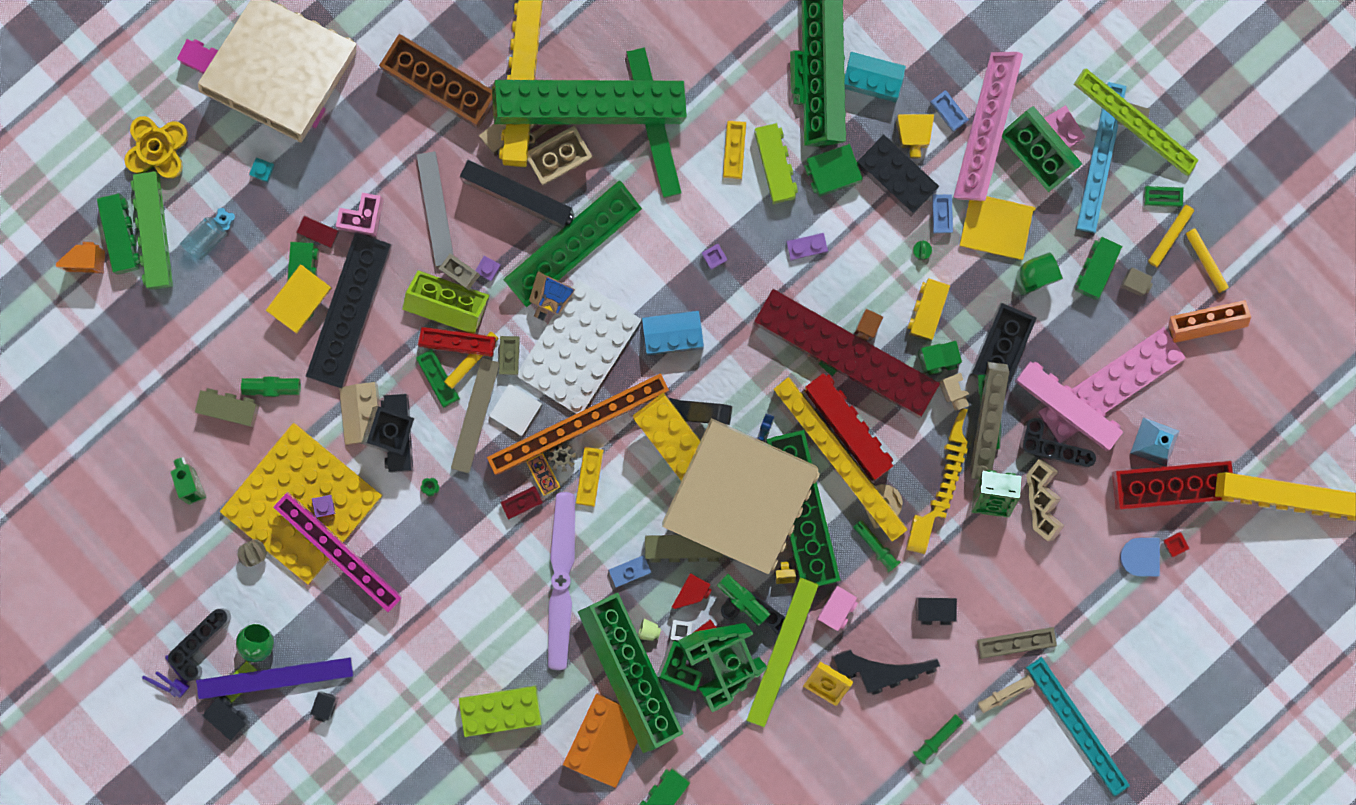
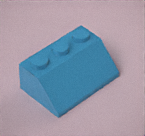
[642,311,704,356]

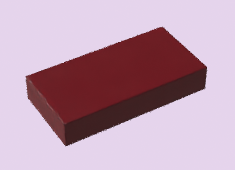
[296,216,339,249]

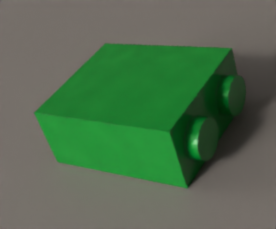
[804,144,863,197]

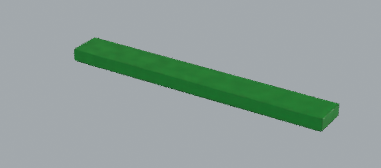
[627,47,682,198]

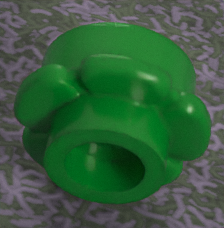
[420,478,440,496]

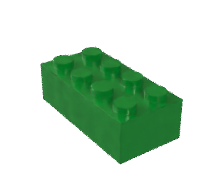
[1002,106,1082,193]

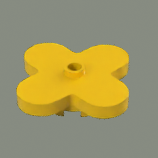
[124,116,188,179]

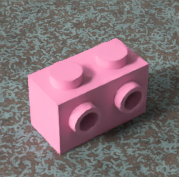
[817,586,858,631]

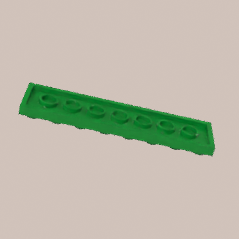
[503,180,642,308]

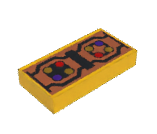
[526,453,561,496]

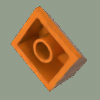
[56,242,105,273]

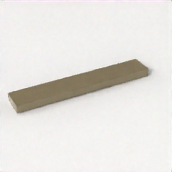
[451,358,499,474]

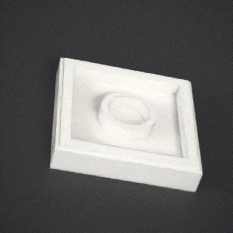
[489,384,542,436]

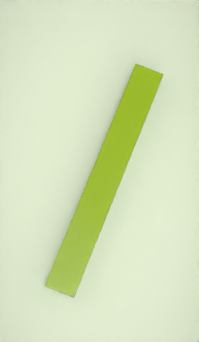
[1073,68,1199,176]
[746,577,819,727]

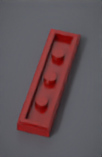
[417,327,496,357]

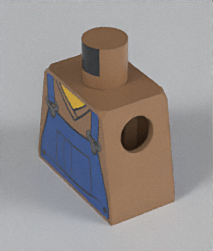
[529,272,575,321]

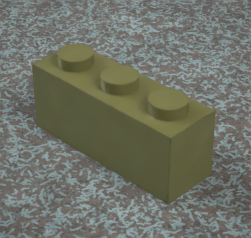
[195,388,260,427]

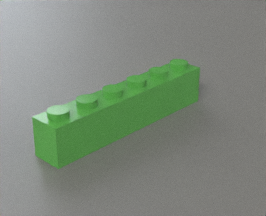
[131,172,173,290]

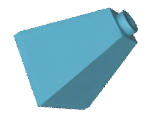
[1130,417,1180,467]

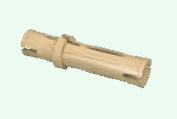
[978,675,1034,714]

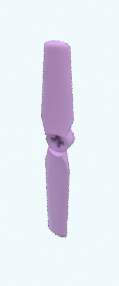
[548,492,575,670]

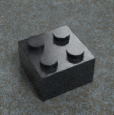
[361,406,414,456]

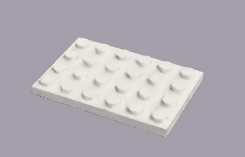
[516,279,642,414]

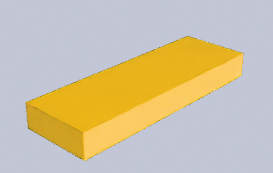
[723,121,746,179]
[576,447,604,507]

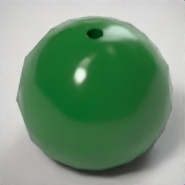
[236,624,274,663]

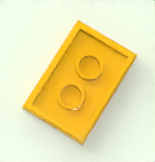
[266,264,332,334]

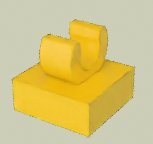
[775,562,796,584]

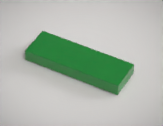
[416,349,460,408]

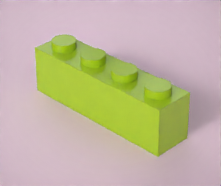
[754,123,798,204]

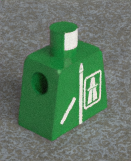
[170,457,207,505]

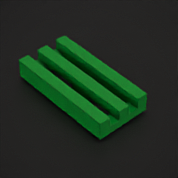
[1144,186,1184,207]

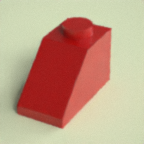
[672,573,712,609]

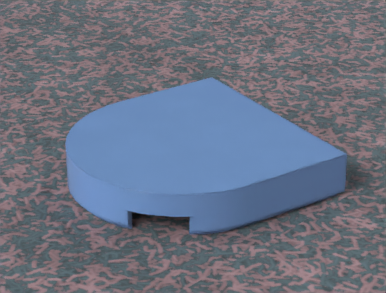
[1120,538,1160,576]

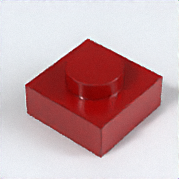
[1162,532,1190,558]

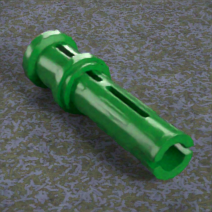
[852,520,901,573]
[912,714,964,765]

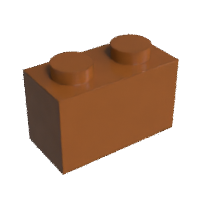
[854,309,884,341]

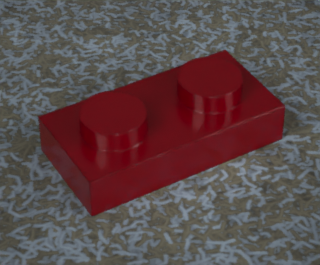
[500,486,543,520]

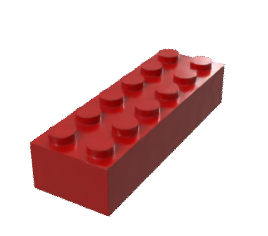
[803,373,894,481]
[1112,461,1233,510]

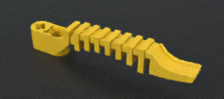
[906,408,968,555]

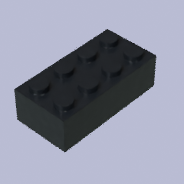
[857,134,939,217]
[969,303,1037,389]

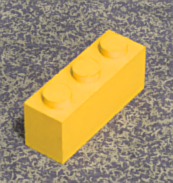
[907,278,950,342]

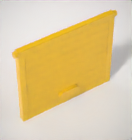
[959,196,1036,260]

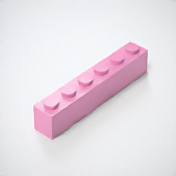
[1014,361,1123,451]

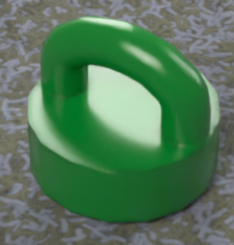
[913,240,932,260]

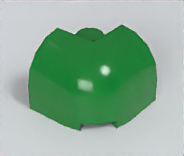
[1016,252,1063,296]

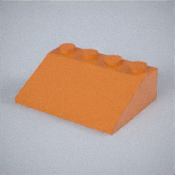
[563,693,637,788]

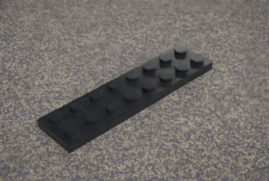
[305,232,392,389]

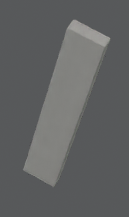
[417,151,454,267]

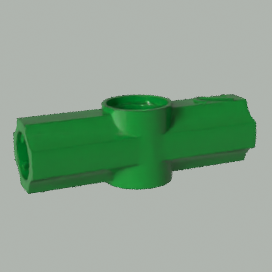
[241,376,301,397]
[717,574,770,626]

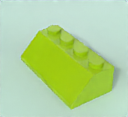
[402,270,490,334]

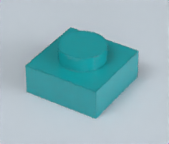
[249,157,275,182]

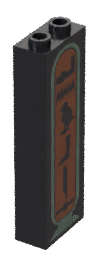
[460,159,575,229]

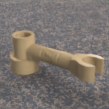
[528,124,563,150]

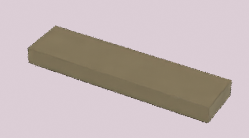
[977,627,1057,659]

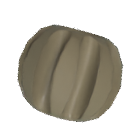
[548,443,577,472]
[237,539,267,567]

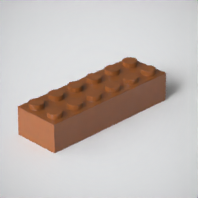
[379,33,493,129]

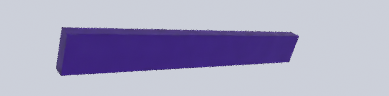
[196,657,354,699]

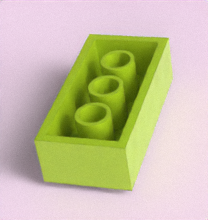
[459,685,543,737]

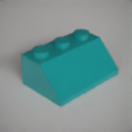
[845,52,906,103]

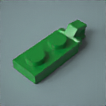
[790,50,804,105]

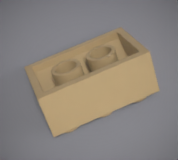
[527,126,593,186]
[339,382,380,445]

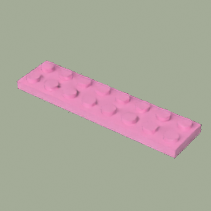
[954,52,1023,201]
[1037,327,1186,443]

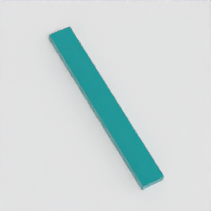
[1025,657,1130,797]

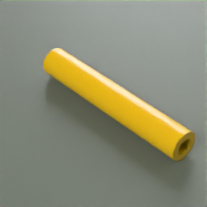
[1148,205,1195,268]
[1185,228,1229,293]
[444,331,499,389]

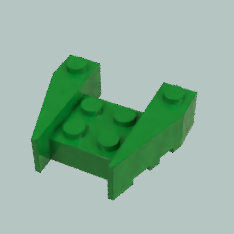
[678,623,767,713]

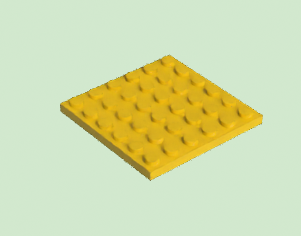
[219,422,383,585]

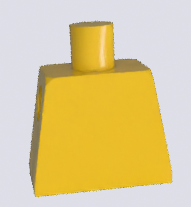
[896,114,934,159]

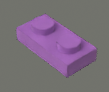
[786,233,828,260]

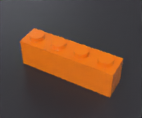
[1168,300,1251,343]

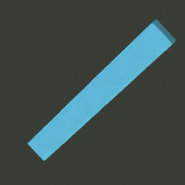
[1076,82,1127,234]

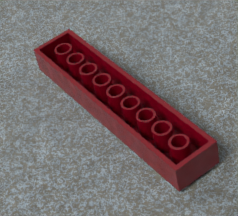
[753,289,940,418]

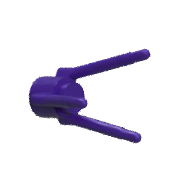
[142,655,190,698]

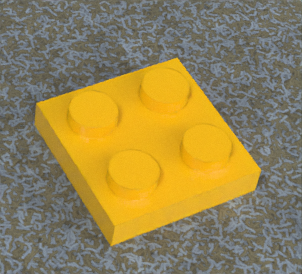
[803,662,853,706]

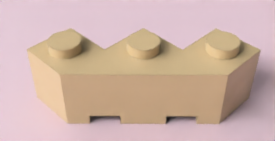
[1026,460,1065,541]

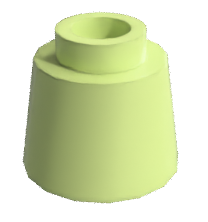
[638,618,661,641]

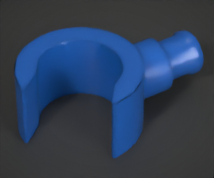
[758,413,775,440]

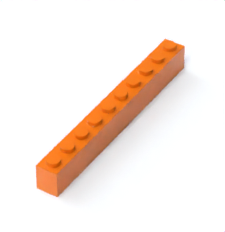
[487,373,669,475]

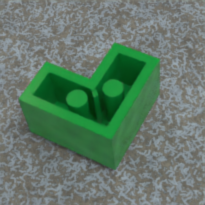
[917,341,962,376]
[657,641,702,692]

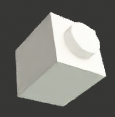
[670,620,692,642]

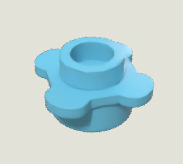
[212,208,235,230]

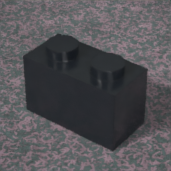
[916,597,957,625]
[202,697,250,741]

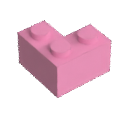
[336,193,384,237]

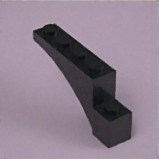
[832,649,940,695]

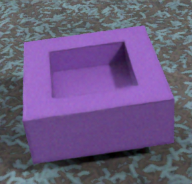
[702,244,728,270]
[475,256,501,282]
[312,495,336,518]

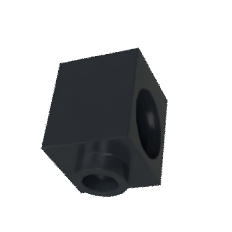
[310,691,339,722]

